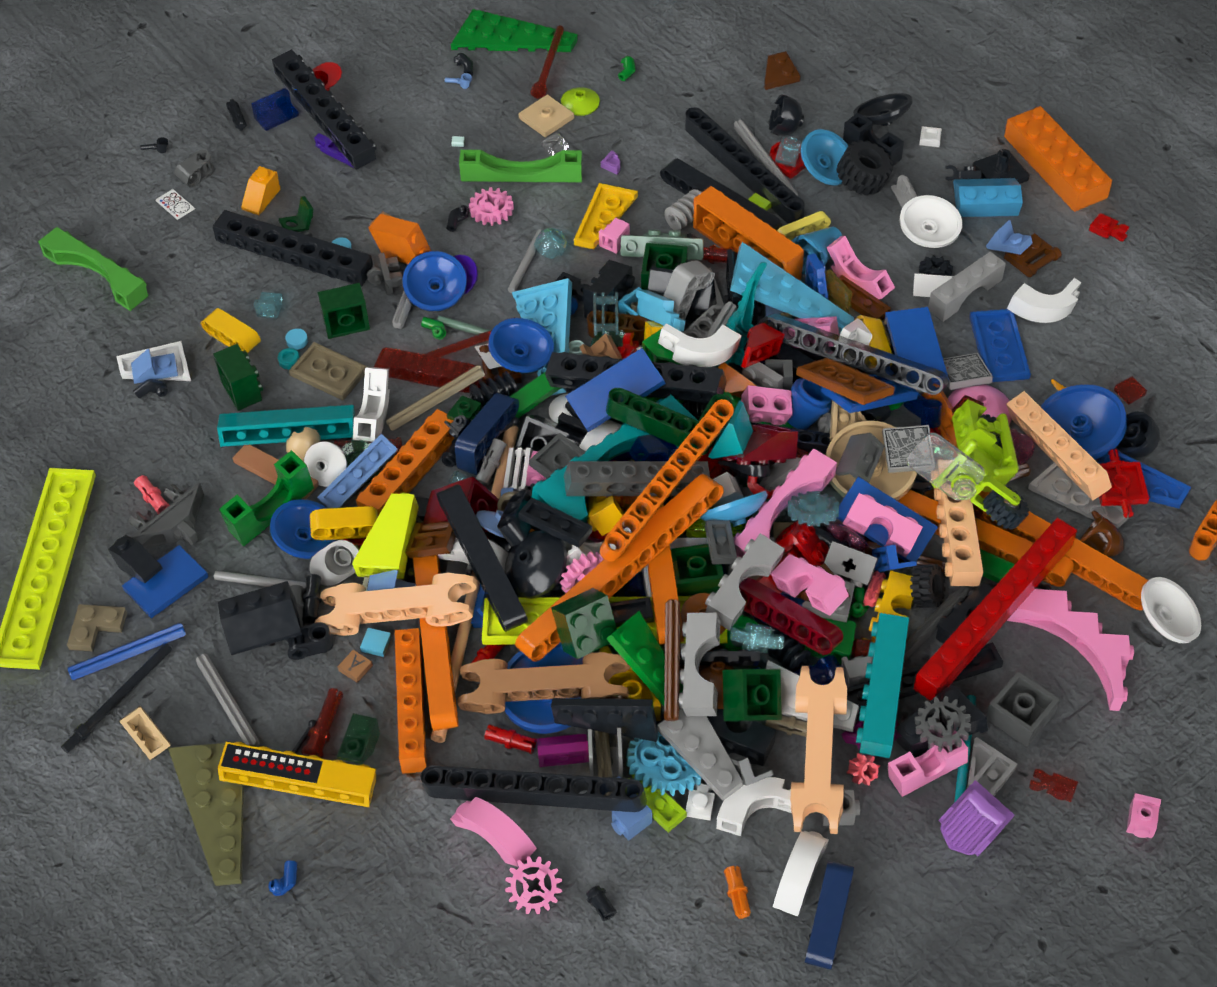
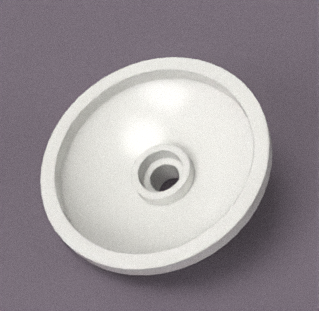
[899,195,962,248]
[1141,577,1201,643]

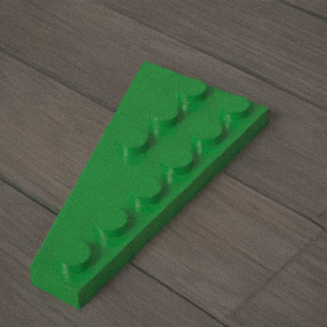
[451,9,578,52]

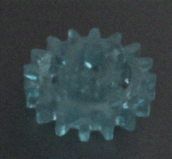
[788,491,839,526]
[730,623,784,653]

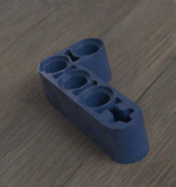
[455,393,519,476]
[805,860,854,970]

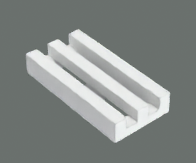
[503,448,533,491]

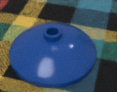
[403,251,467,311]
[488,318,554,373]
[270,500,339,559]

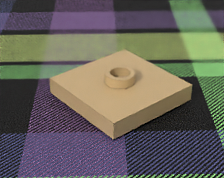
[518,94,574,138]

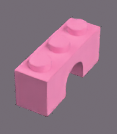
[842,493,923,558]
[771,554,849,616]
[888,731,968,797]

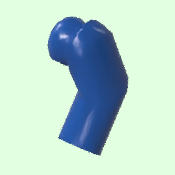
[268,861,297,896]

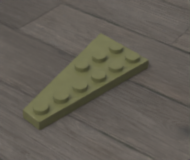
[168,741,244,886]

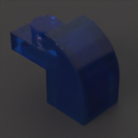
[629,434,678,461]

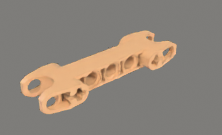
[315,573,478,636]
[790,666,847,834]

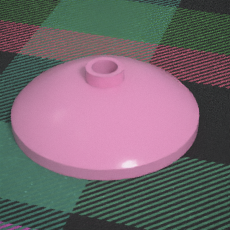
[948,384,1012,425]

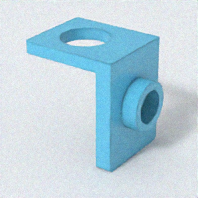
[618,287,642,316]

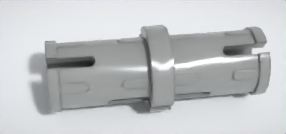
[475,438,507,486]

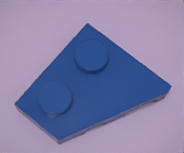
[805,253,829,300]

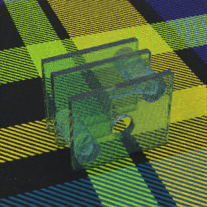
[593,292,619,335]

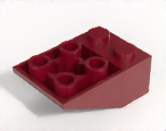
[722,424,798,465]

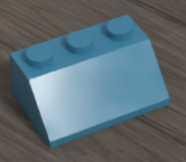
[953,178,1023,217]

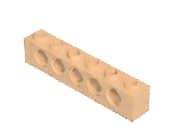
[1006,391,1112,501]
[931,459,983,586]

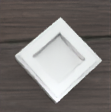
[919,126,942,147]

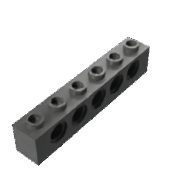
[564,461,710,496]

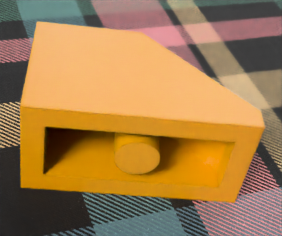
[241,166,280,216]

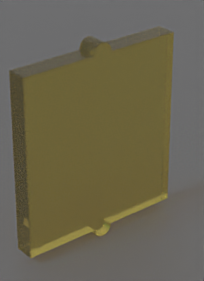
[826,269,853,314]

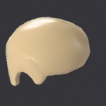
[286,427,320,461]

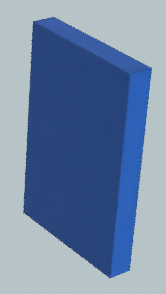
[122,545,208,618]

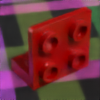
[774,517,829,567]

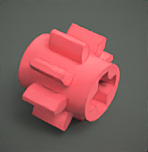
[847,753,880,786]

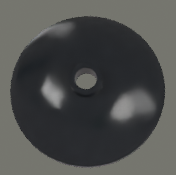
[853,93,913,126]
[504,530,567,599]

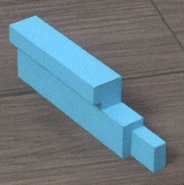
[636,289,685,331]

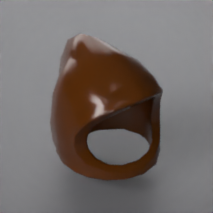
[1079,510,1125,558]

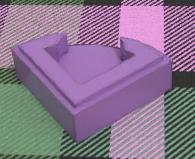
[601,150,621,175]

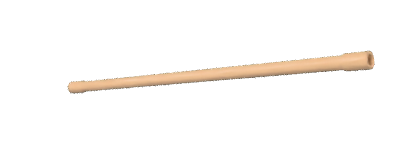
[431,425,519,743]

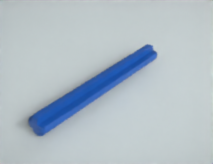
[68,623,186,680]

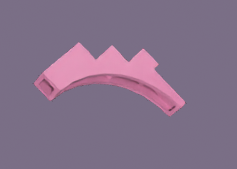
[1007,589,1134,711]

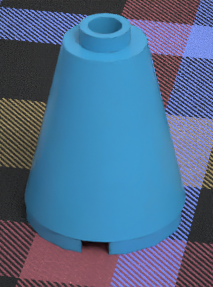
[791,227,842,274]

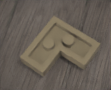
[67,604,127,651]

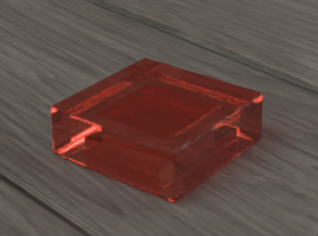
[1114,376,1147,405]

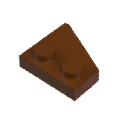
[764,51,800,90]

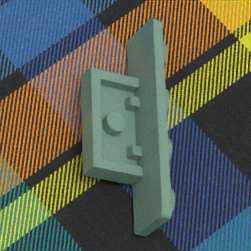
[621,229,704,260]

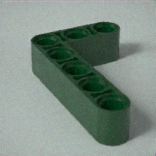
[606,388,732,455]

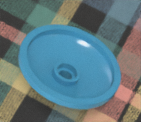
[801,129,848,186]
[700,491,768,527]

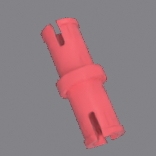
[134,475,170,514]

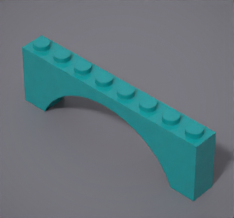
[531,395,698,523]

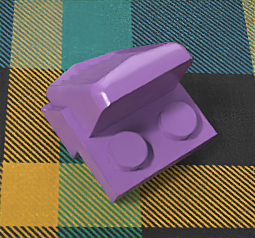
[938,780,1015,856]

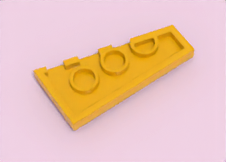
[574,183,638,250]

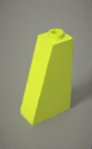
[352,493,419,579]

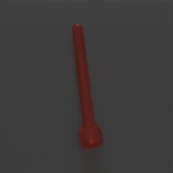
[530,25,564,99]
[420,317,515,363]

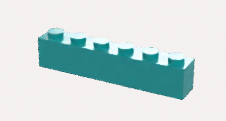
[217,405,355,447]
[856,613,909,758]

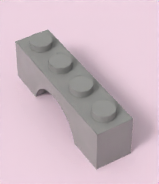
[928,251,1006,322]
[705,533,785,631]
[679,612,720,716]

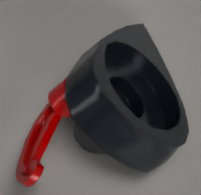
[719,460,775,499]

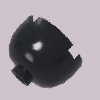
[769,94,804,136]
[1117,411,1160,458]

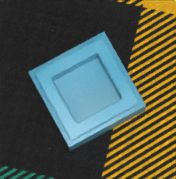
[360,628,391,657]

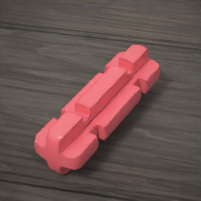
[863,571,886,607]

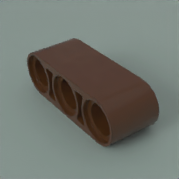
[587,310,648,345]

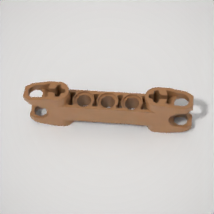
[457,652,630,714]

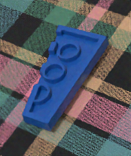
[1097,449,1191,509]

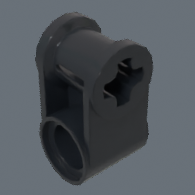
[286,622,334,660]

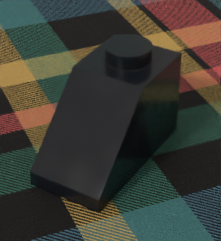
[108,535,163,583]

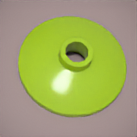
[561,87,600,116]

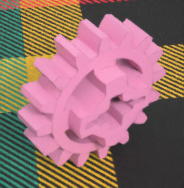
[469,187,514,226]
[560,551,604,593]
[505,856,562,914]

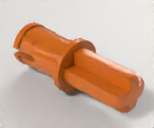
[724,866,751,919]

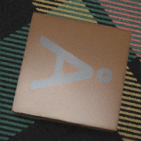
[338,650,373,683]

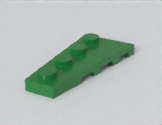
[606,611,684,709]

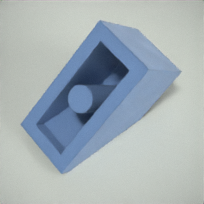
[611,776,652,841]

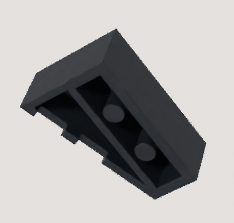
[583,260,635,318]
[895,683,988,758]

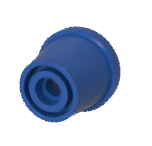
[787,378,832,430]

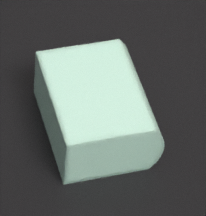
[451,136,465,147]

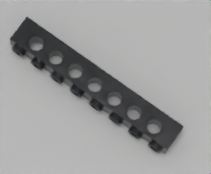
[272,49,376,170]
[212,210,373,286]
[545,352,727,403]

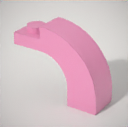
[826,236,895,299]
[450,797,537,867]

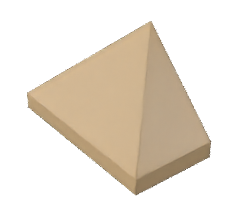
[120,706,171,760]

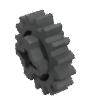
[915,696,971,752]

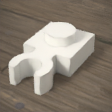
[685,784,715,820]

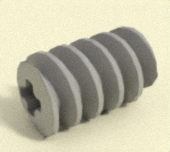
[664,189,702,231]

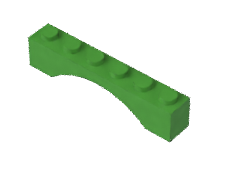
[459,150,582,182]
[38,227,148,311]

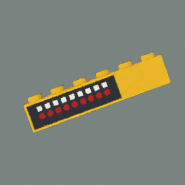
[218,742,376,807]

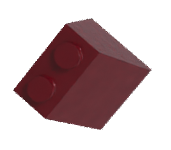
[423,476,499,540]

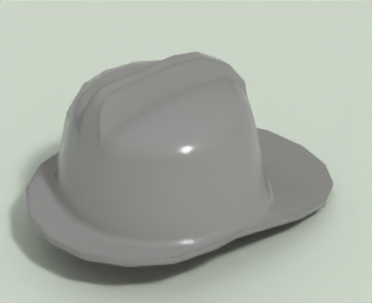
[310,540,359,586]

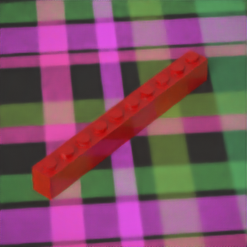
[914,517,1077,700]

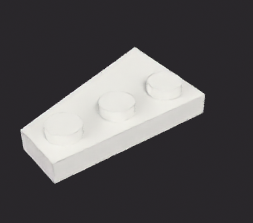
[116,341,191,381]

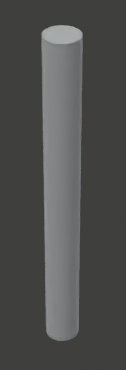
[508,229,545,293]
[214,571,306,592]

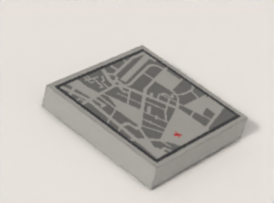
[943,353,993,390]
[882,425,935,473]

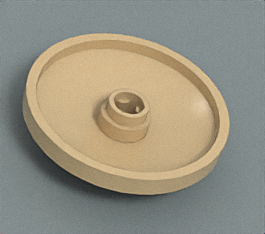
[826,421,918,501]

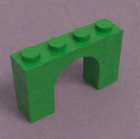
[219,450,314,547]

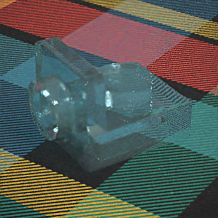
[775,137,802,167]
[254,292,284,318]

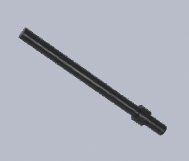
[61,643,172,753]

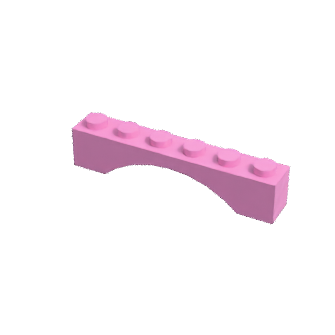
[733,449,837,558]

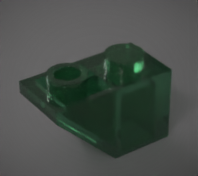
[337,713,380,764]

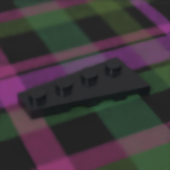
[664,648,760,666]
[551,698,659,742]

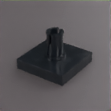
[973,149,1030,184]

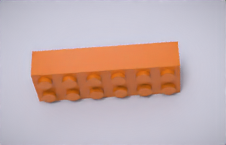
[1004,106,1112,212]
[693,186,804,280]

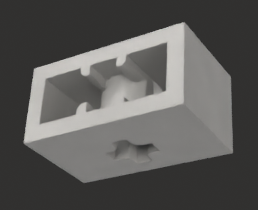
[824,541,878,588]

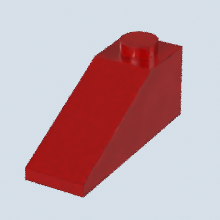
[741,323,785,368]

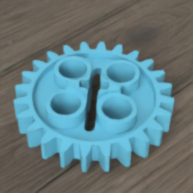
[626,732,702,796]

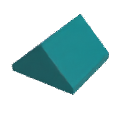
[708,400,753,459]

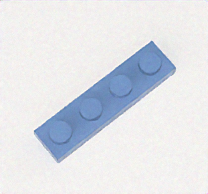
[317,434,398,509]

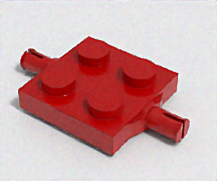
[1099,449,1149,518]

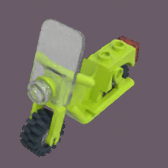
[906,395,1029,530]

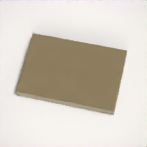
[289,342,367,400]

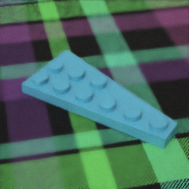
[730,242,854,334]
[512,278,572,396]

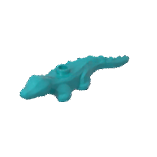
[707,262,767,368]

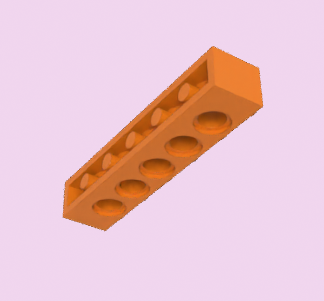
[356,409,454,516]
[395,628,427,774]

